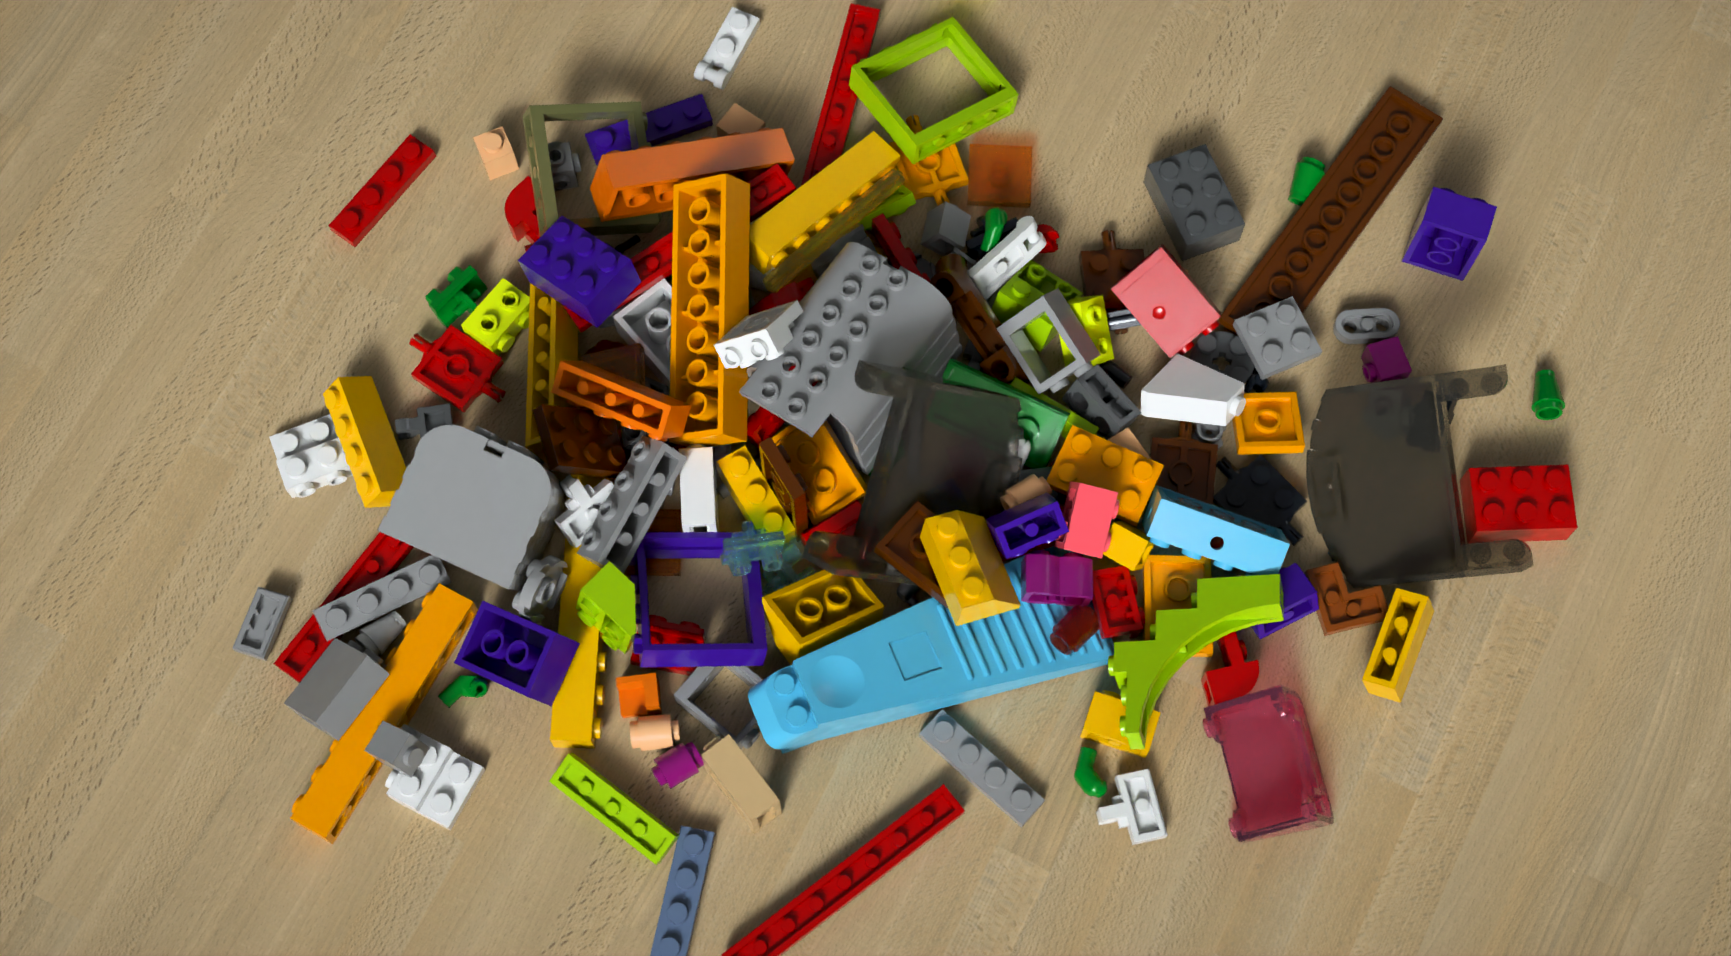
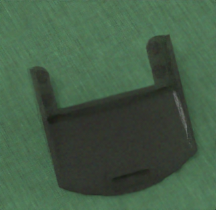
[802,360,1024,585]
[1306,364,1534,588]

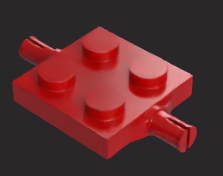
[409,325,506,413]

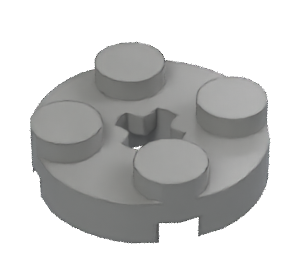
[512,555,568,623]

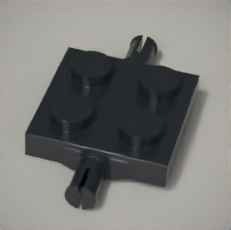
[1213,454,1307,546]

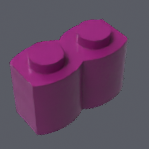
[1021,550,1093,607]

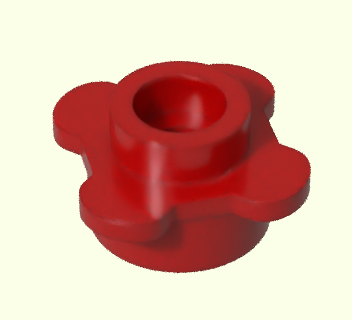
[1037,224,1059,253]

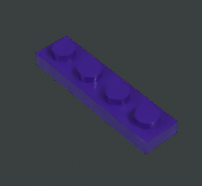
[585,94,713,166]

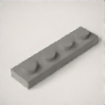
[312,555,451,641]
[919,709,1045,828]

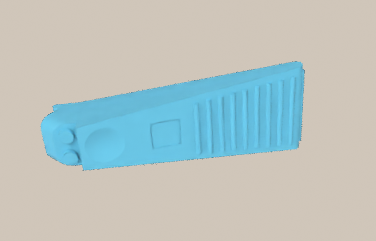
[748,546,1114,754]

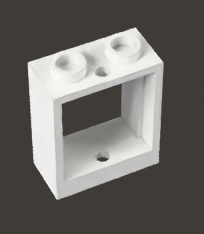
[679,444,719,532]

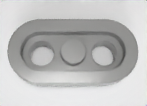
[1333,308,1400,344]

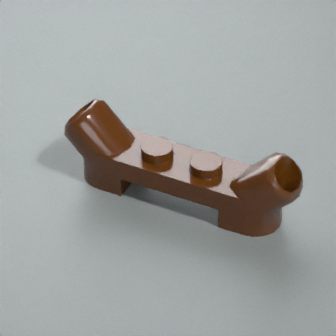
[930,253,1030,384]

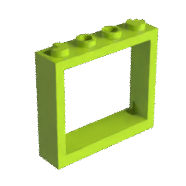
[849,17,1019,164]

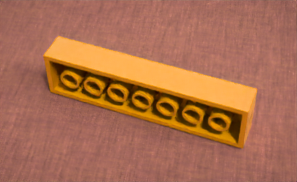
[669,173,750,447]

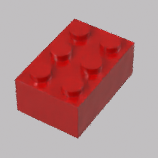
[1459,464,1578,543]

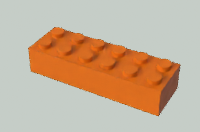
[590,128,795,222]

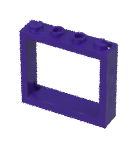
[629,532,768,667]

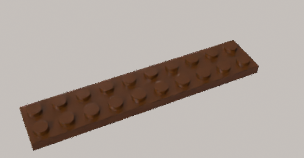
[1218,86,1443,335]

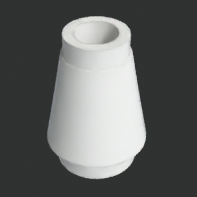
[355,611,407,656]

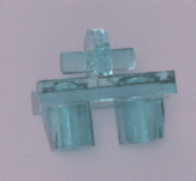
[720,520,785,577]
[762,541,818,595]

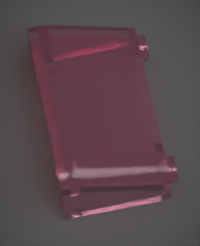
[1203,685,1334,843]

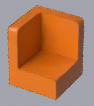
[615,673,662,718]

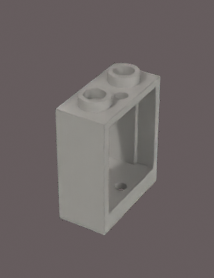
[996,288,1101,394]
[674,666,763,749]

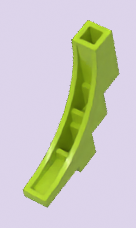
[1108,574,1284,749]

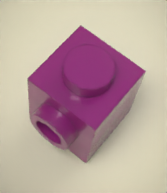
[1361,336,1412,389]

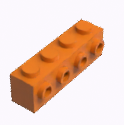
[551,361,691,442]

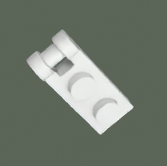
[694,7,760,90]
[968,216,1047,300]

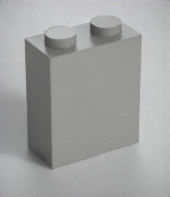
[284,638,390,741]

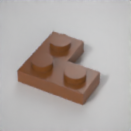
[1304,562,1388,636]

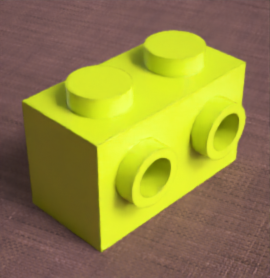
[461,278,530,356]
[1059,295,1114,367]

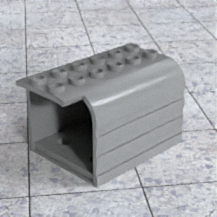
[739,242,963,475]
[378,425,566,591]

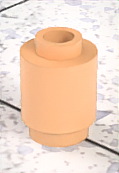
[1000,474,1052,510]
[630,714,680,751]

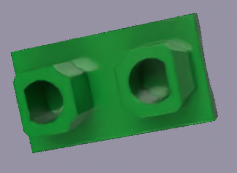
[425,265,488,328]

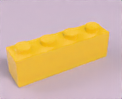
[323,376,406,508]

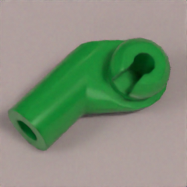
[980,207,1008,252]
[438,675,489,708]
[1074,747,1107,798]

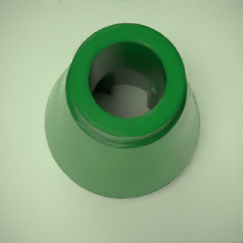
[1288,157,1325,206]
[1531,370,1565,420]

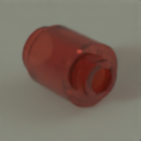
[1050,605,1100,655]

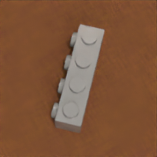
[577,435,687,574]

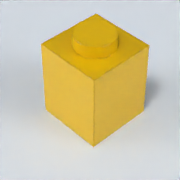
[1103,521,1155,571]

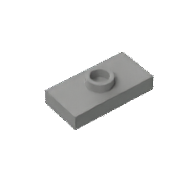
[232,587,292,661]

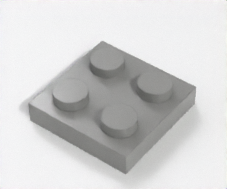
[1233,296,1322,380]

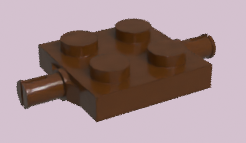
[1079,230,1145,335]
[1147,421,1218,505]

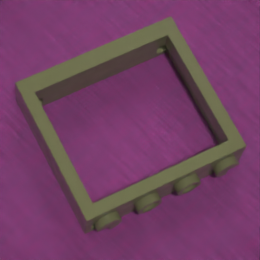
[522,101,662,237]

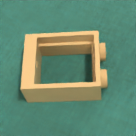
[701,734,782,834]

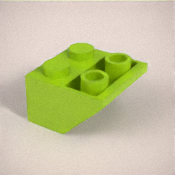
[991,260,1083,352]
[576,561,636,654]

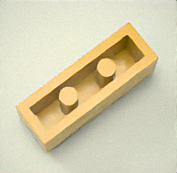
[716,445,796,554]
[1362,588,1434,703]

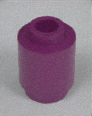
[651,741,704,789]

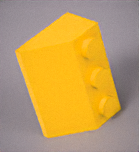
[920,510,1021,626]
[762,560,884,665]

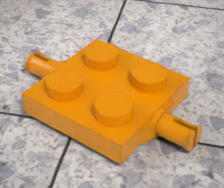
[889,115,968,206]

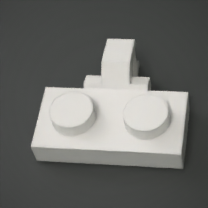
[554,475,614,548]
[1096,769,1168,845]

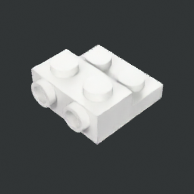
[714,300,803,369]
[269,414,353,498]
[385,733,485,830]

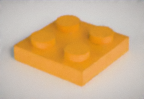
[1232,392,1305,455]

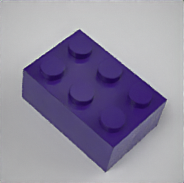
[1402,186,1497,281]
[518,215,641,328]
[454,600,580,706]

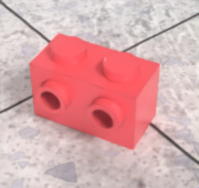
[1054,481,1119,559]

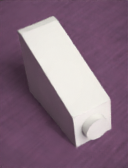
[1141,353,1246,426]

